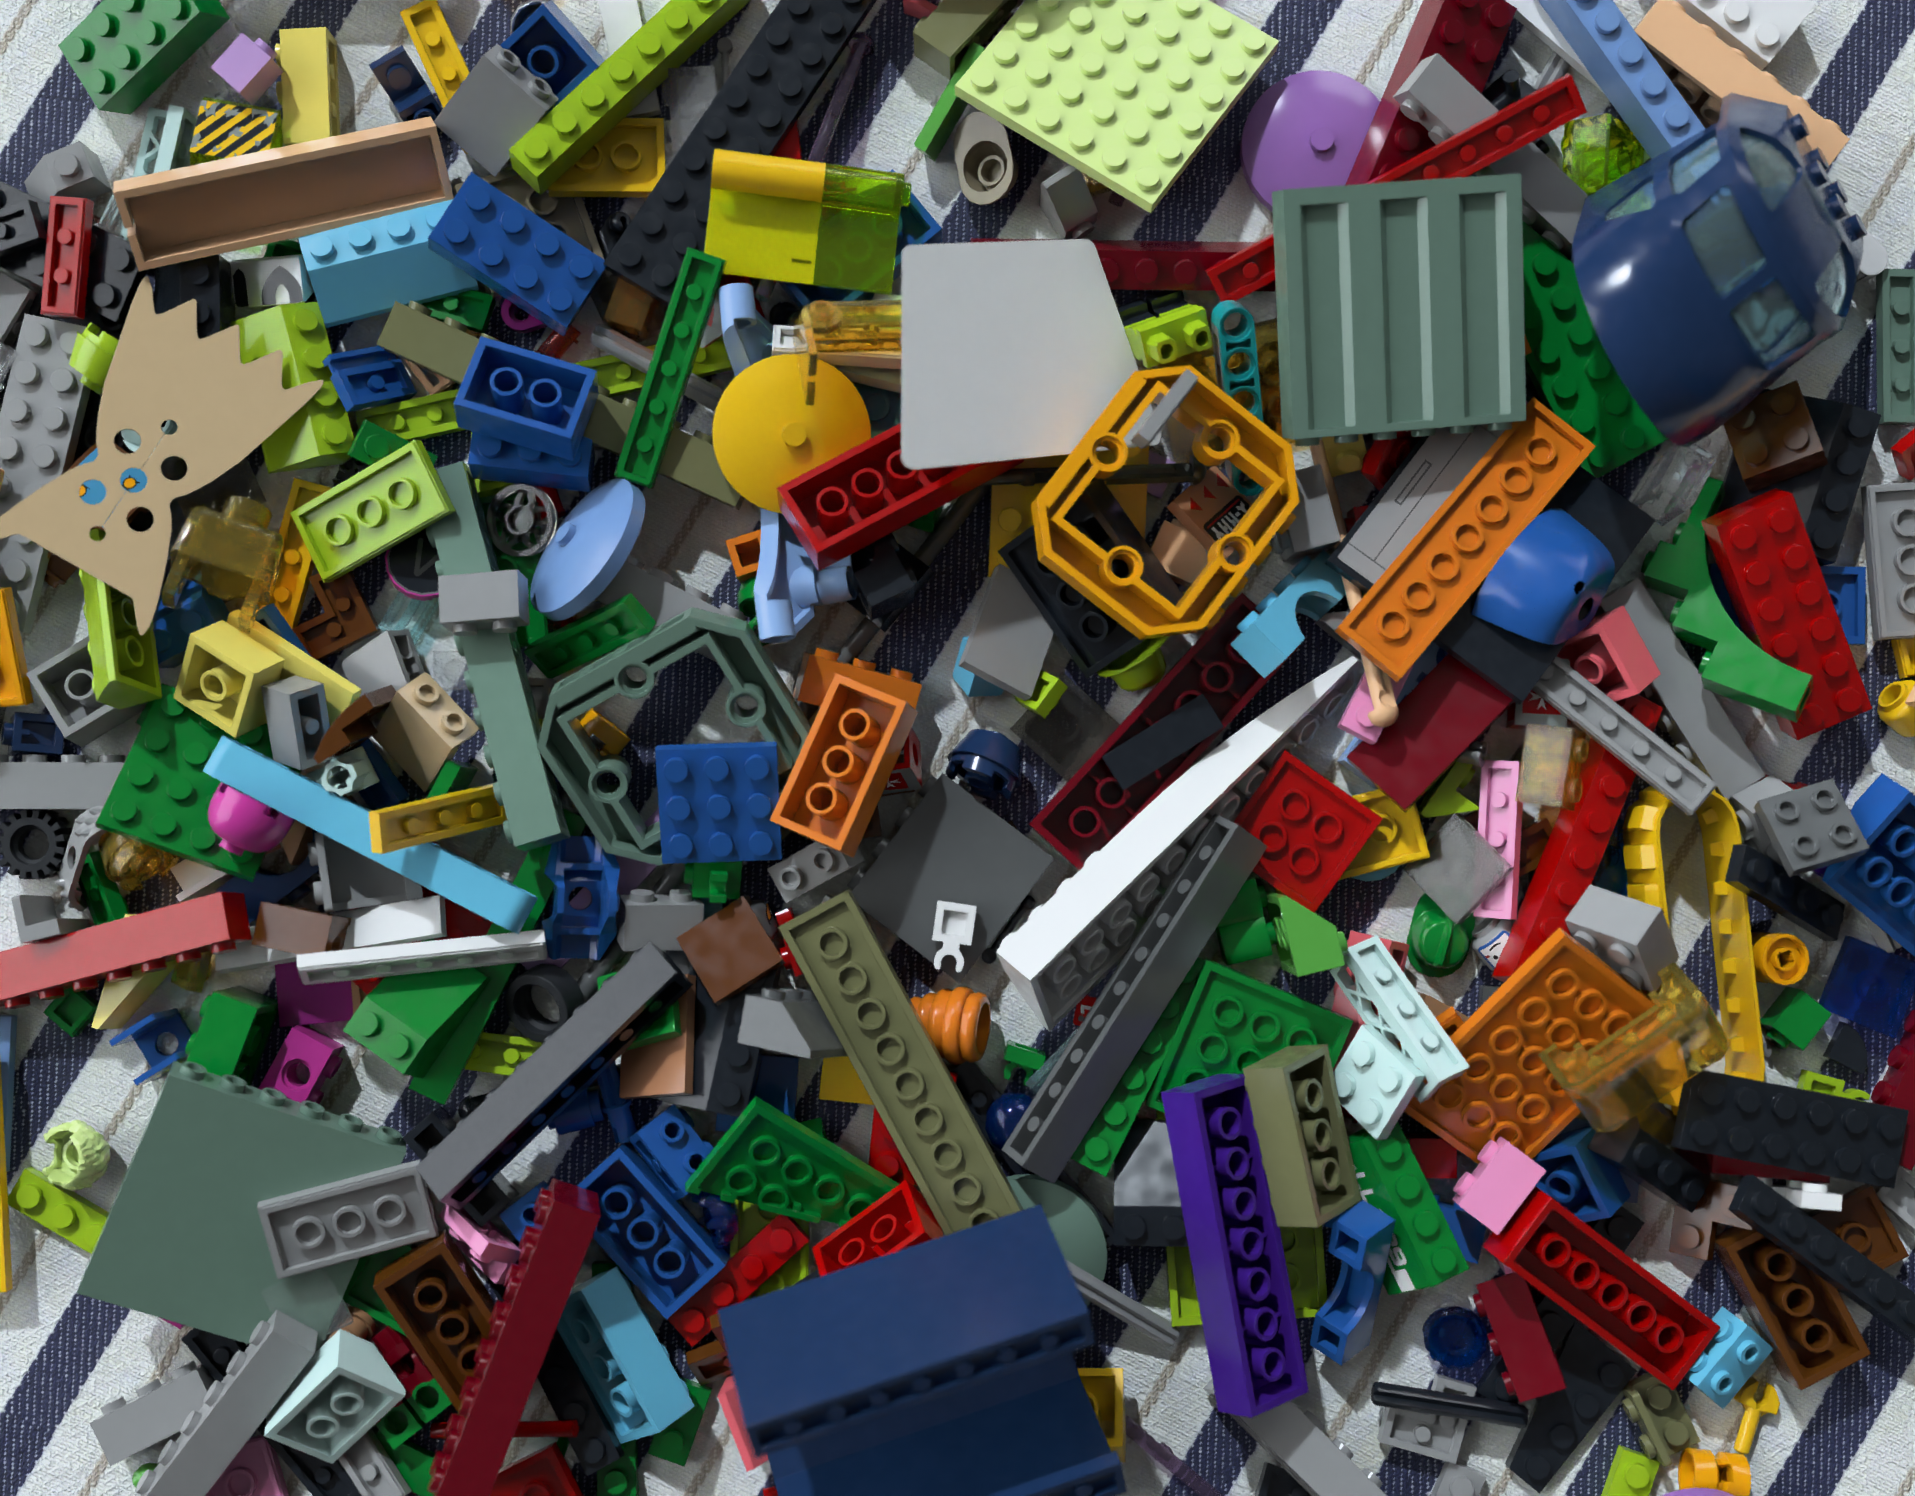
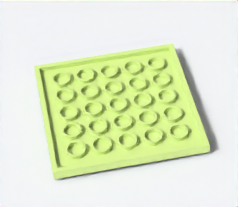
[955,0,1279,213]

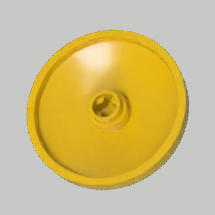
[712,354,871,513]

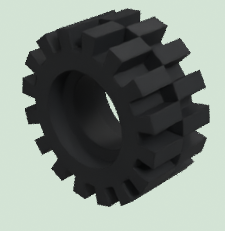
[0,809,75,879]

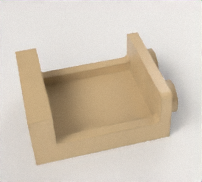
[373,673,479,792]

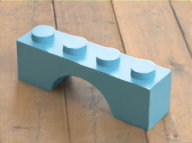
[1230,550,1346,678]

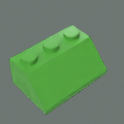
[1266,892,1349,977]

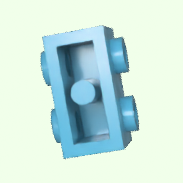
[1684,1306,1774,1409]

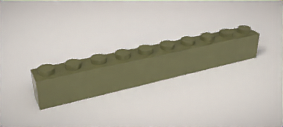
[376,300,745,510]

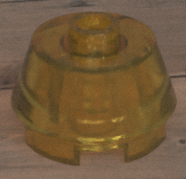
[98,832,180,891]

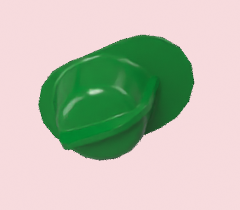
[1407,885,1475,978]

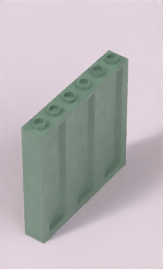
[1272,173,1526,446]

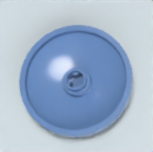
[530,478,645,621]

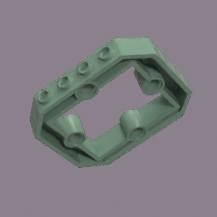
[537,607,811,866]

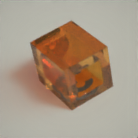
[604,278,660,340]

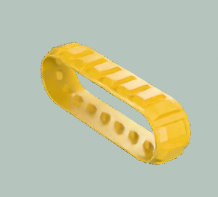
[1622,786,1765,1115]

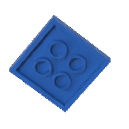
[655,741,782,864]

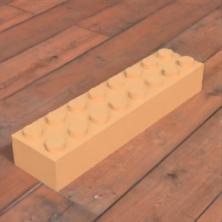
[113,116,454,271]

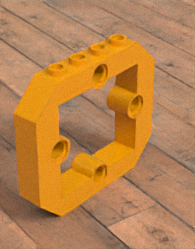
[1031,365,1299,640]

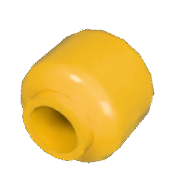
[1877,680,1915,737]

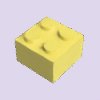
[173,620,285,738]

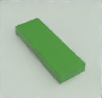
[914,42,985,161]

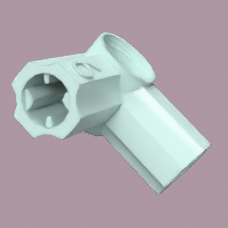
[304,746,380,796]

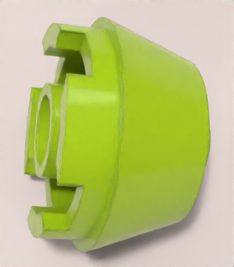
[69,322,119,395]

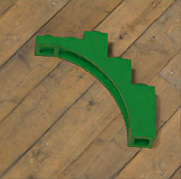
[1641,477,1813,723]

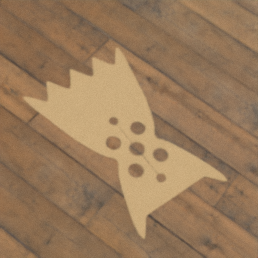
[0,277,324,636]

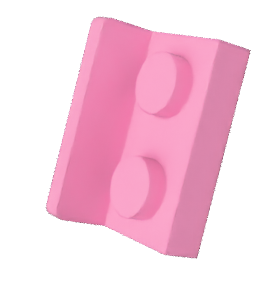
[439,1204,521,1285]

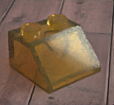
[1515,723,1589,811]

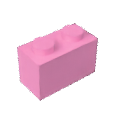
[1452,1136,1546,1235]

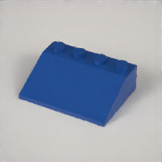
[1822,773,1915,957]

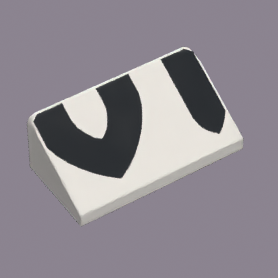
[230,254,314,308]

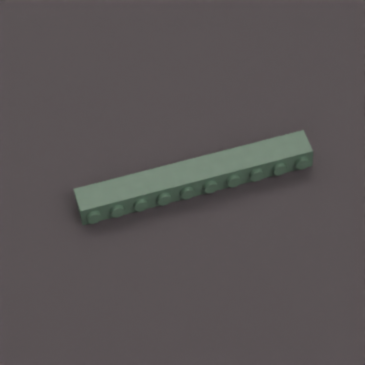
[426,461,571,852]

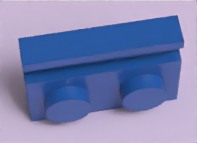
[322,346,417,412]

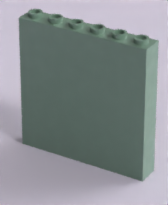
[77,1061,406,1352]

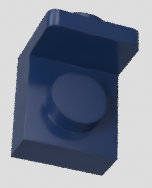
[1,712,64,757]

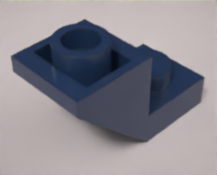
[369,45,442,133]

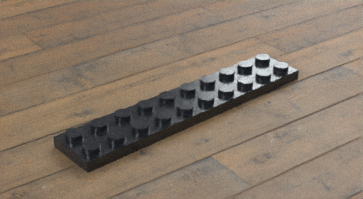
[603,0,877,307]

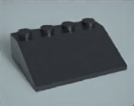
[1718,388,1881,566]
[998,479,1183,678]
[649,950,782,1117]

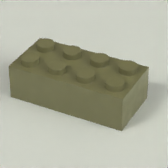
[1243,1044,1361,1227]

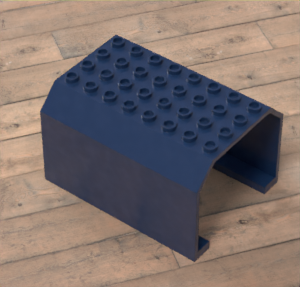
[718,1204,1127,1496]

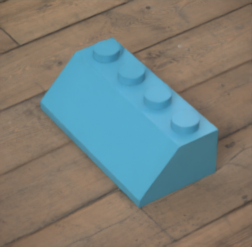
[298,199,479,328]
[556,1266,695,1444]

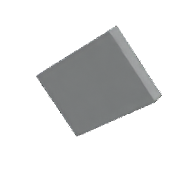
[958,564,1054,701]

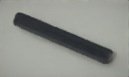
[1371,1382,1529,1428]

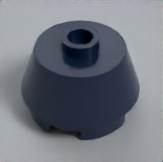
[945,729,1021,800]

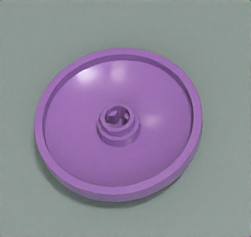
[1240,71,1380,212]

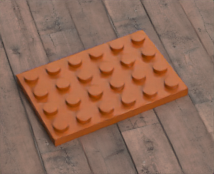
[1404,927,1675,1165]

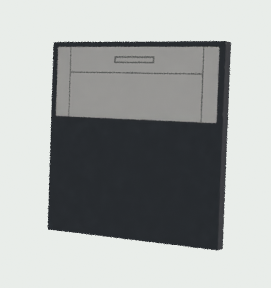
[1325,424,1656,705]

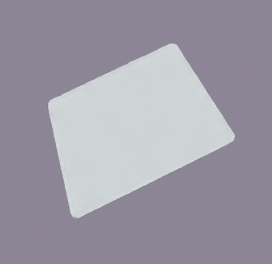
[901,239,1161,470]

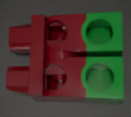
[372,1325,452,1450]

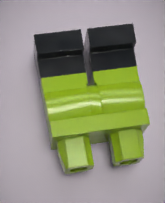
[1117,290,1213,369]

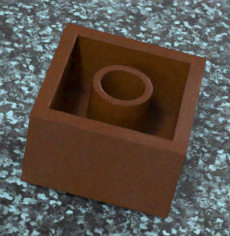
[1723,380,1828,493]

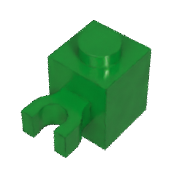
[683,861,742,903]

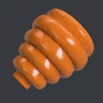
[910,986,991,1065]

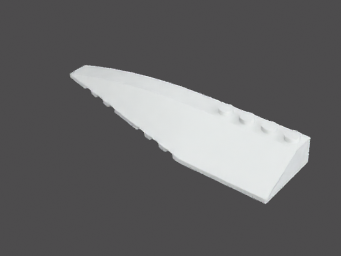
[996,656,1360,1032]

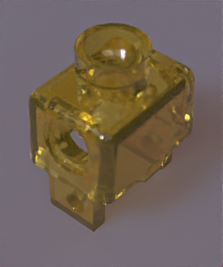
[162,495,284,634]

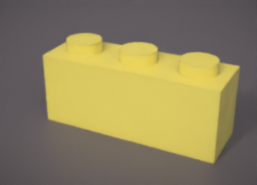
[275,27,340,146]

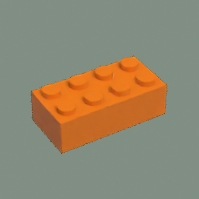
[770,673,918,858]

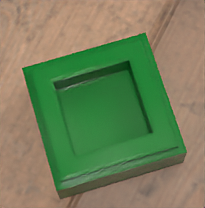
[43,988,98,1038]

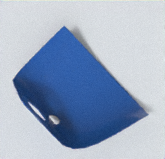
[1471,508,1615,645]

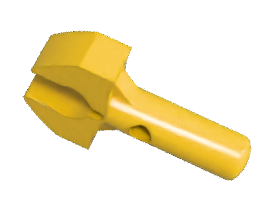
[1733,1377,1780,1455]

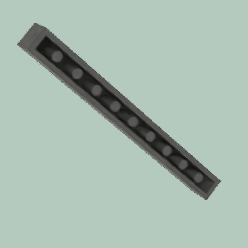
[1002,813,1268,1184]

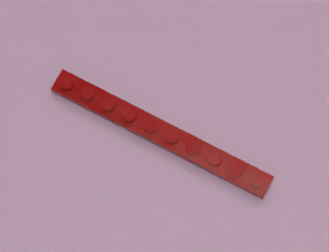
[1205,74,1587,302]

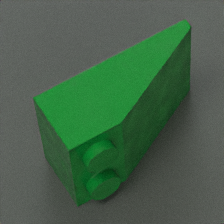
[343,938,491,1079]

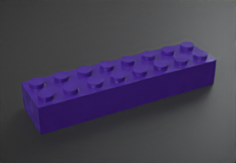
[1161,1074,1309,1418]

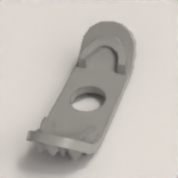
[55,806,108,912]

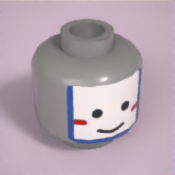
[1472,918,1514,972]

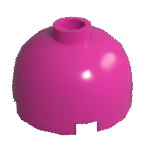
[208,782,295,856]

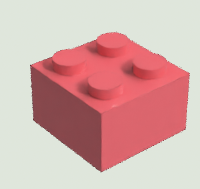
[1557,605,1661,702]

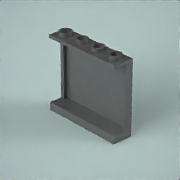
[847,773,1054,983]

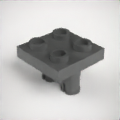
[1754,778,1870,877]

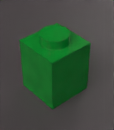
[1760,986,1832,1051]

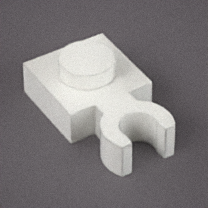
[932,900,977,972]

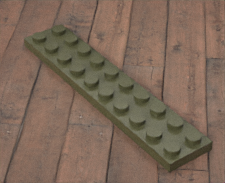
[778,888,1024,1235]

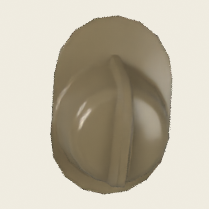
[953,111,1019,205]

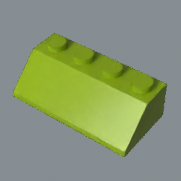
[230,302,354,474]
[79,528,162,709]

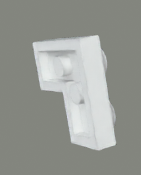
[1733,1177,1842,1211]

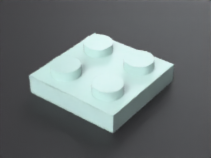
[1333,1025,1425,1140]

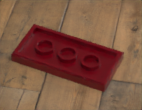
[1347,653,1515,813]

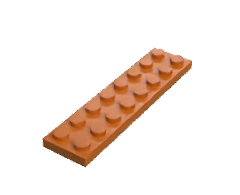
[1334,397,1596,682]

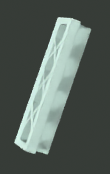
[119,104,197,241]
[1329,935,1470,1103]

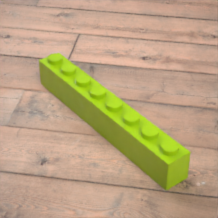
[508,0,751,196]

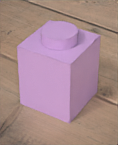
[211,33,283,106]

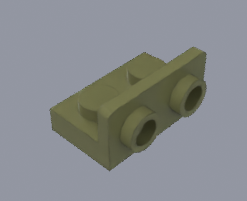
[1621,1372,1701,1467]

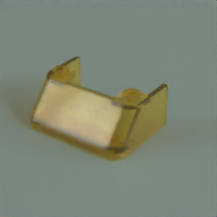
[793,300,902,405]

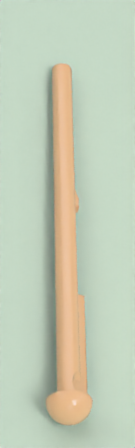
[1309,440,1399,727]

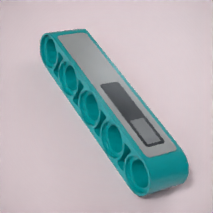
[1211,300,1264,496]

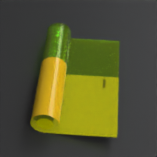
[704,148,912,295]

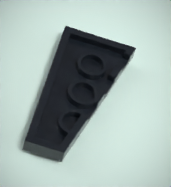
[1505,1321,1637,1493]

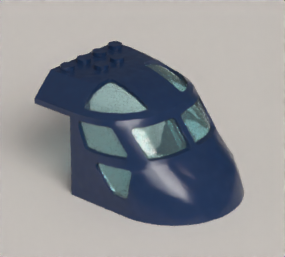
[1572,93,1867,447]

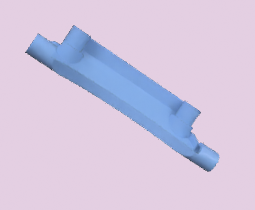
[717,283,857,644]

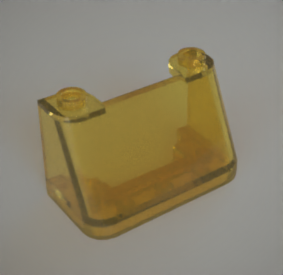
[1538,961,1730,1133]

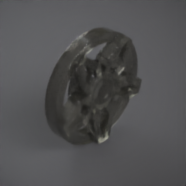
[486,484,558,557]

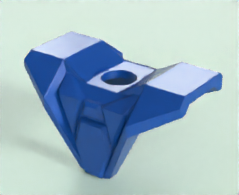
[542,836,620,960]

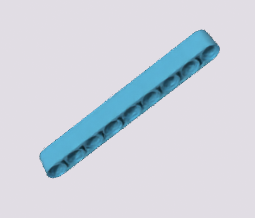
[203,735,538,934]

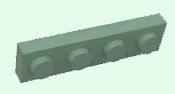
[1876,269,1915,425]

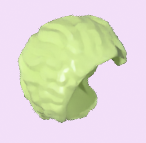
[42,1120,111,1191]

